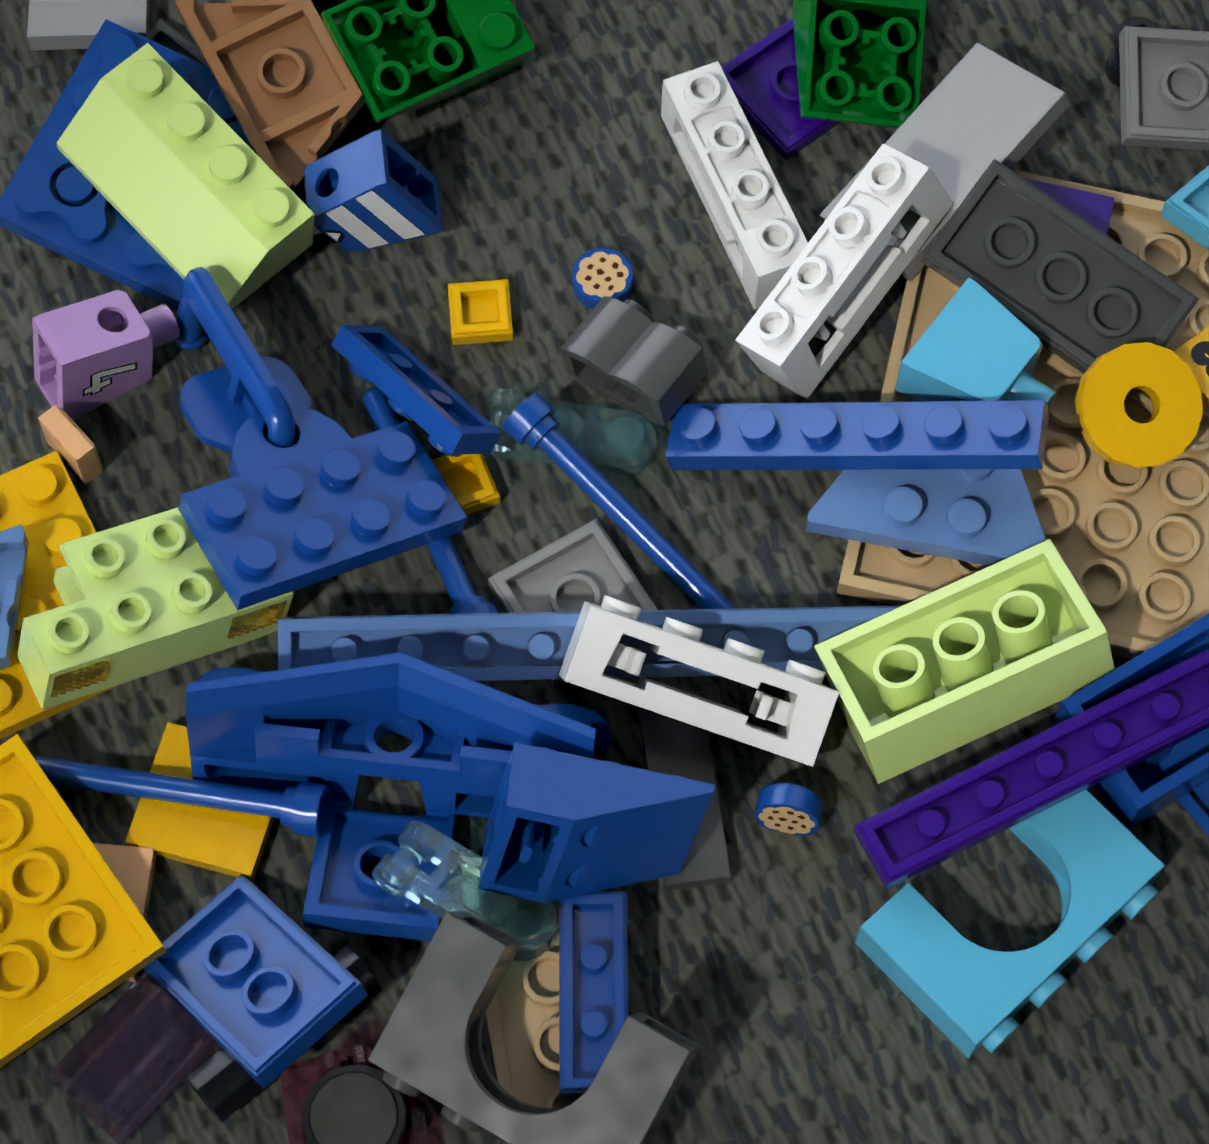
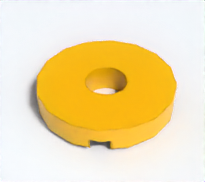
[1075,342,1203,469]

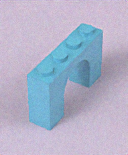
[855,790,1165,1059]

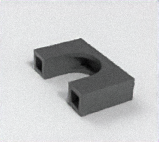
[368,910,701,1144]

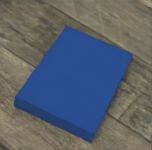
[144,874,368,1089]

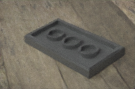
[921,159,1199,402]

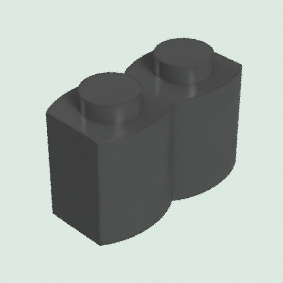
[560,296,708,426]

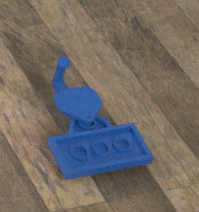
[172,267,467,610]

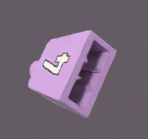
[32,290,180,421]

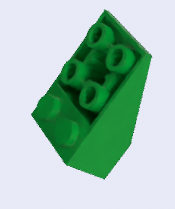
[321,0,535,123]
[792,0,927,128]

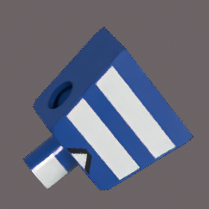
[303,129,443,252]

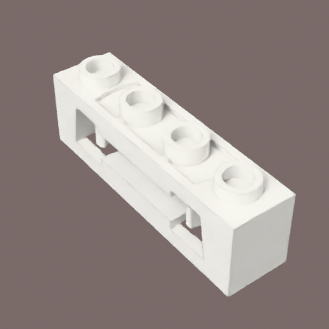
[661,61,808,310]
[735,144,953,399]
[559,595,839,767]

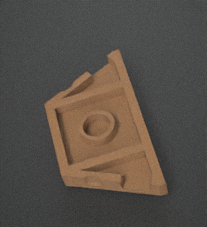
[175,0,364,193]

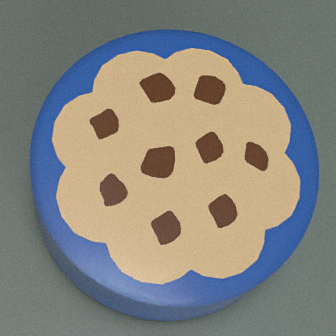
[572,248,633,309]
[754,783,823,836]

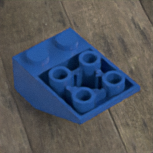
[478,742,715,903]

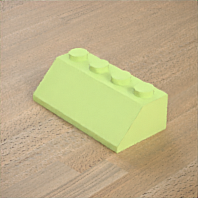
[57,43,315,309]
[814,539,1115,784]

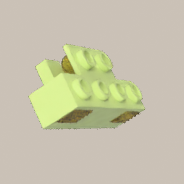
[17,507,294,710]

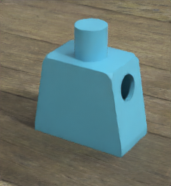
[895,277,1057,409]

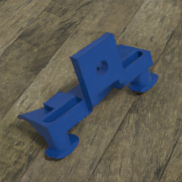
[186,652,613,941]

